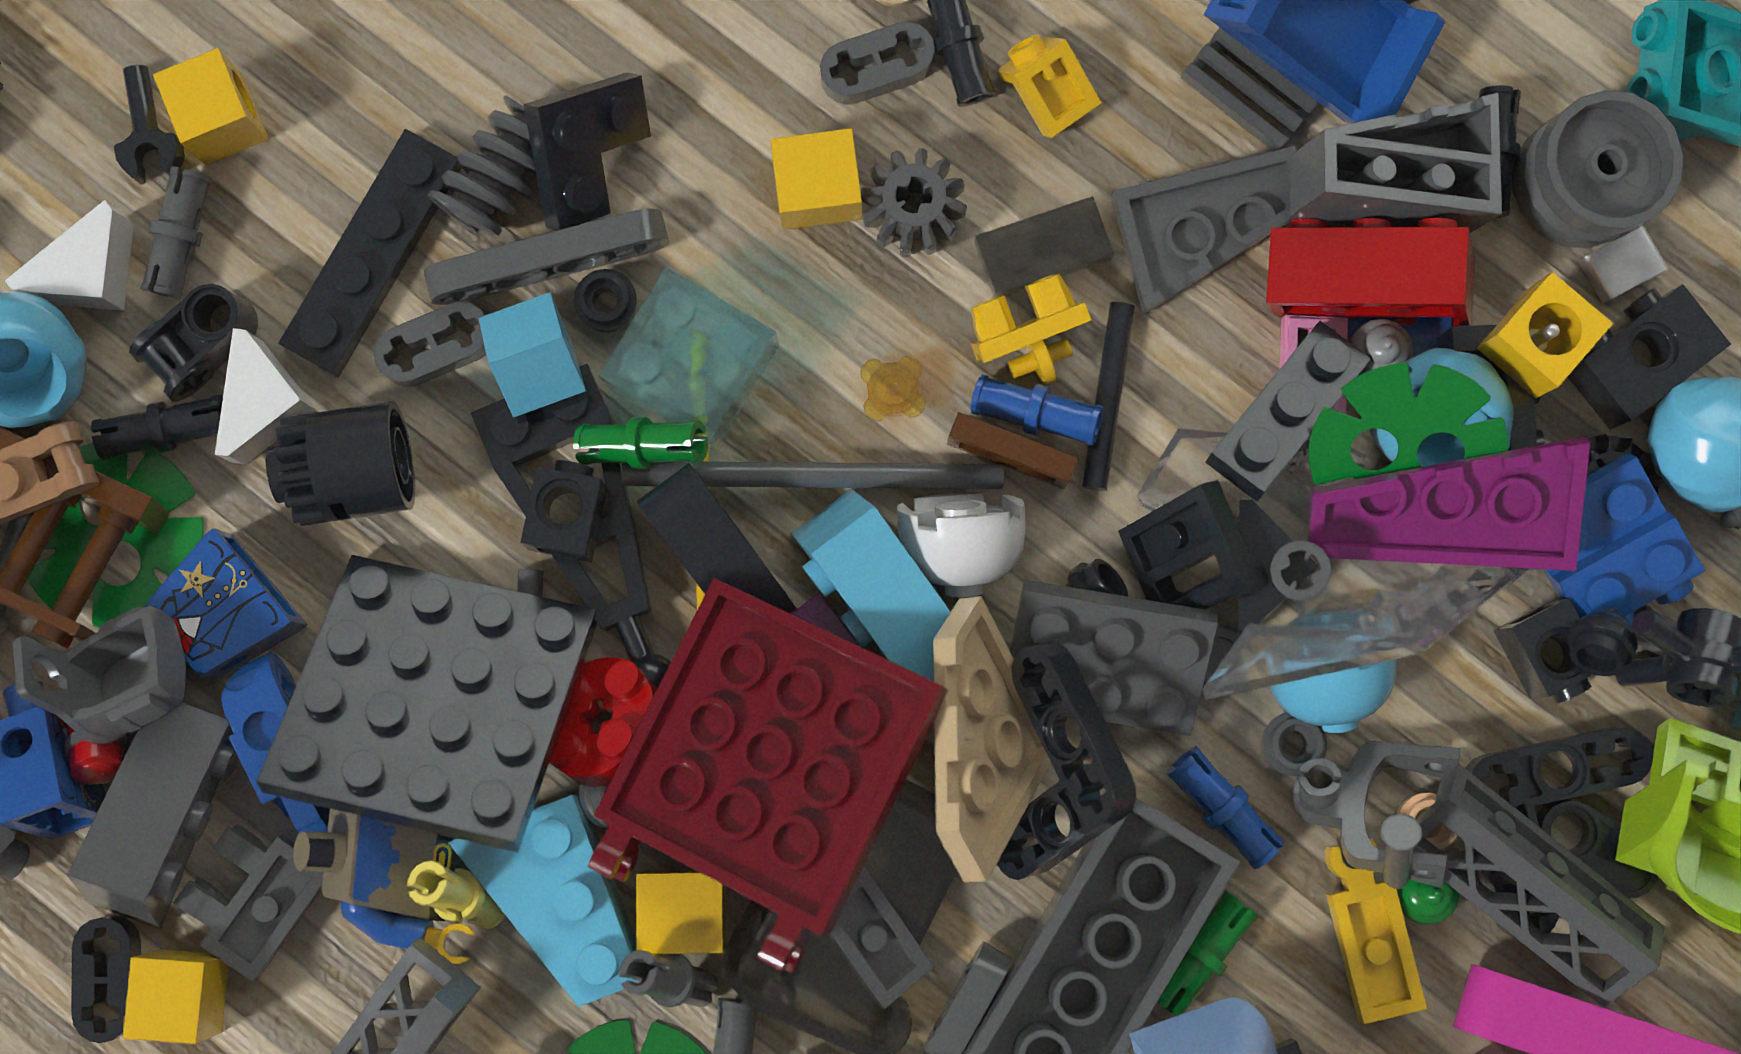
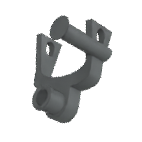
[1293,740,1461,889]

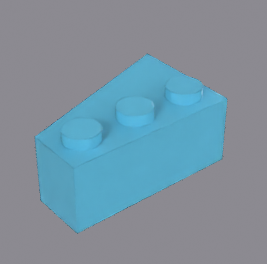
[790,488,951,681]
[448,794,636,1007]

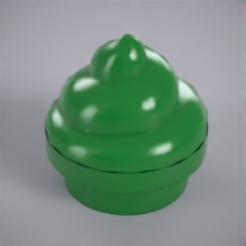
[1397,880,1460,925]

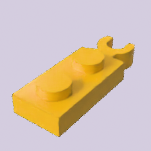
[1325,838,1427,1024]

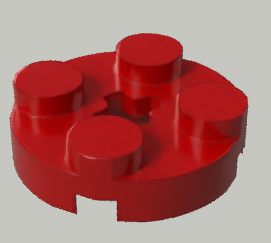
[549,657,657,787]

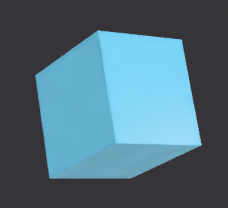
[478,292,586,418]

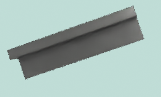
[1413,764,1665,1008]
[331,937,481,1054]

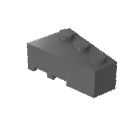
[67,703,238,930]

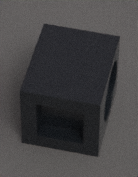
[520,460,607,563]
[1494,598,1593,704]

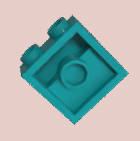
[1626,0,1741,147]

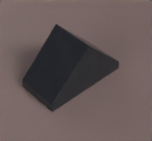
[1238,500,1319,632]

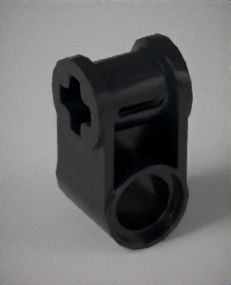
[129,284,258,402]

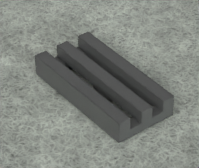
[1180,28,1318,151]

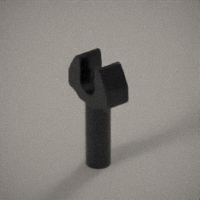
[114,65,185,185]

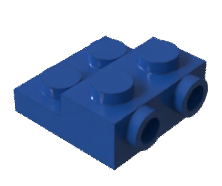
[1543,452,1705,626]

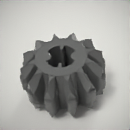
[861,148,967,257]

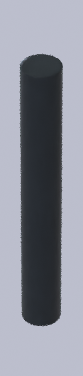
[1082,302,1135,491]

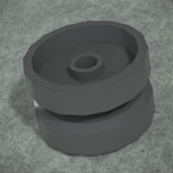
[1513,90,1683,249]

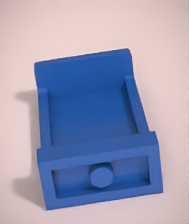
[1203,0,1445,124]

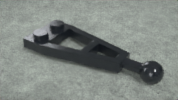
[471,363,671,689]

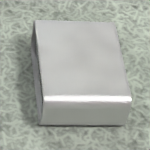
[1578,226,1669,304]

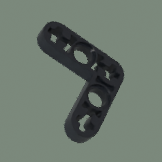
[997,642,1136,880]
[1465,728,1653,937]

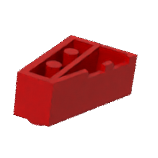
[1266,218,1475,326]

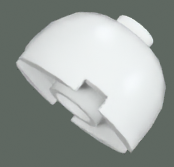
[897,492,1026,597]

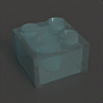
[599,267,779,451]

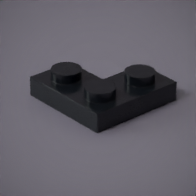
[523,72,651,231]

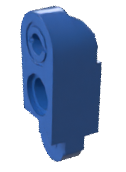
[221,652,330,833]

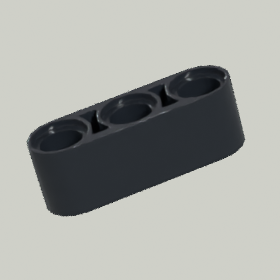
[637,463,797,613]

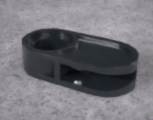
[1536,800,1658,898]

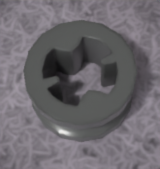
[1270,540,1331,601]

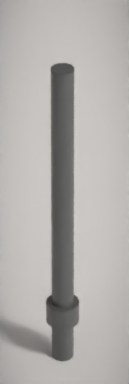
[621,461,1004,489]

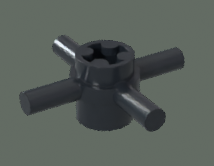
[1615,608,1741,707]

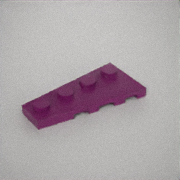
[1307,437,1590,571]

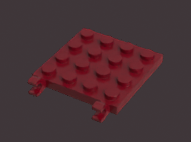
[588,578,949,973]

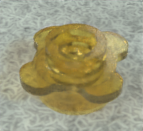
[860,356,926,421]

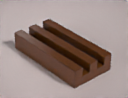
[947,412,1078,490]

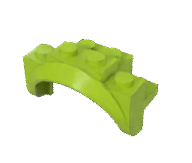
[1616,718,1741,934]

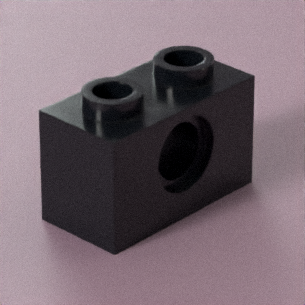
[1567,284,1731,430]

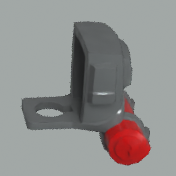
[13,605,185,785]

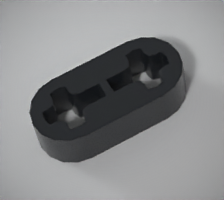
[71,915,141,1043]

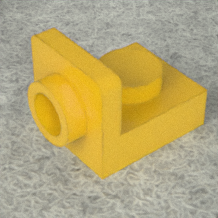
[996,34,1102,138]

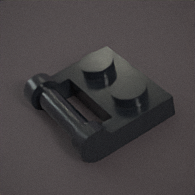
[1118,480,1267,610]

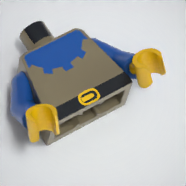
[293,809,476,964]

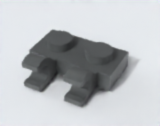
[173,824,323,982]

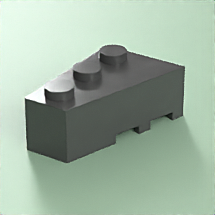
[1290,93,1502,233]

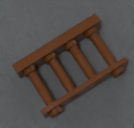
[0,427,170,649]

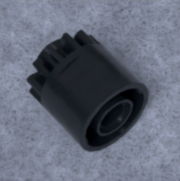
[266,401,415,526]

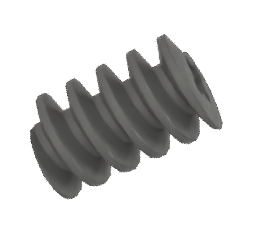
[427,95,536,236]

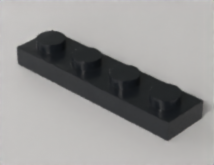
[278,129,462,378]

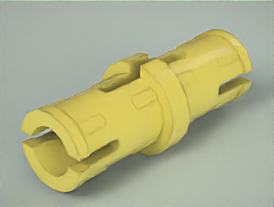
[408,861,505,929]

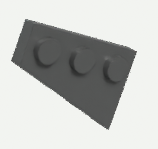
[1111,146,1297,315]

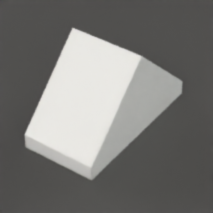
[5,200,134,311]
[215,328,317,465]

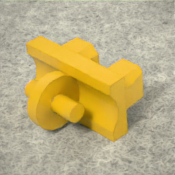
[970,274,1092,386]

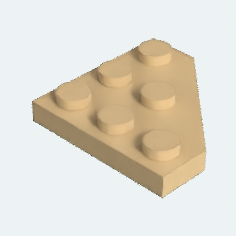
[933,596,1051,882]

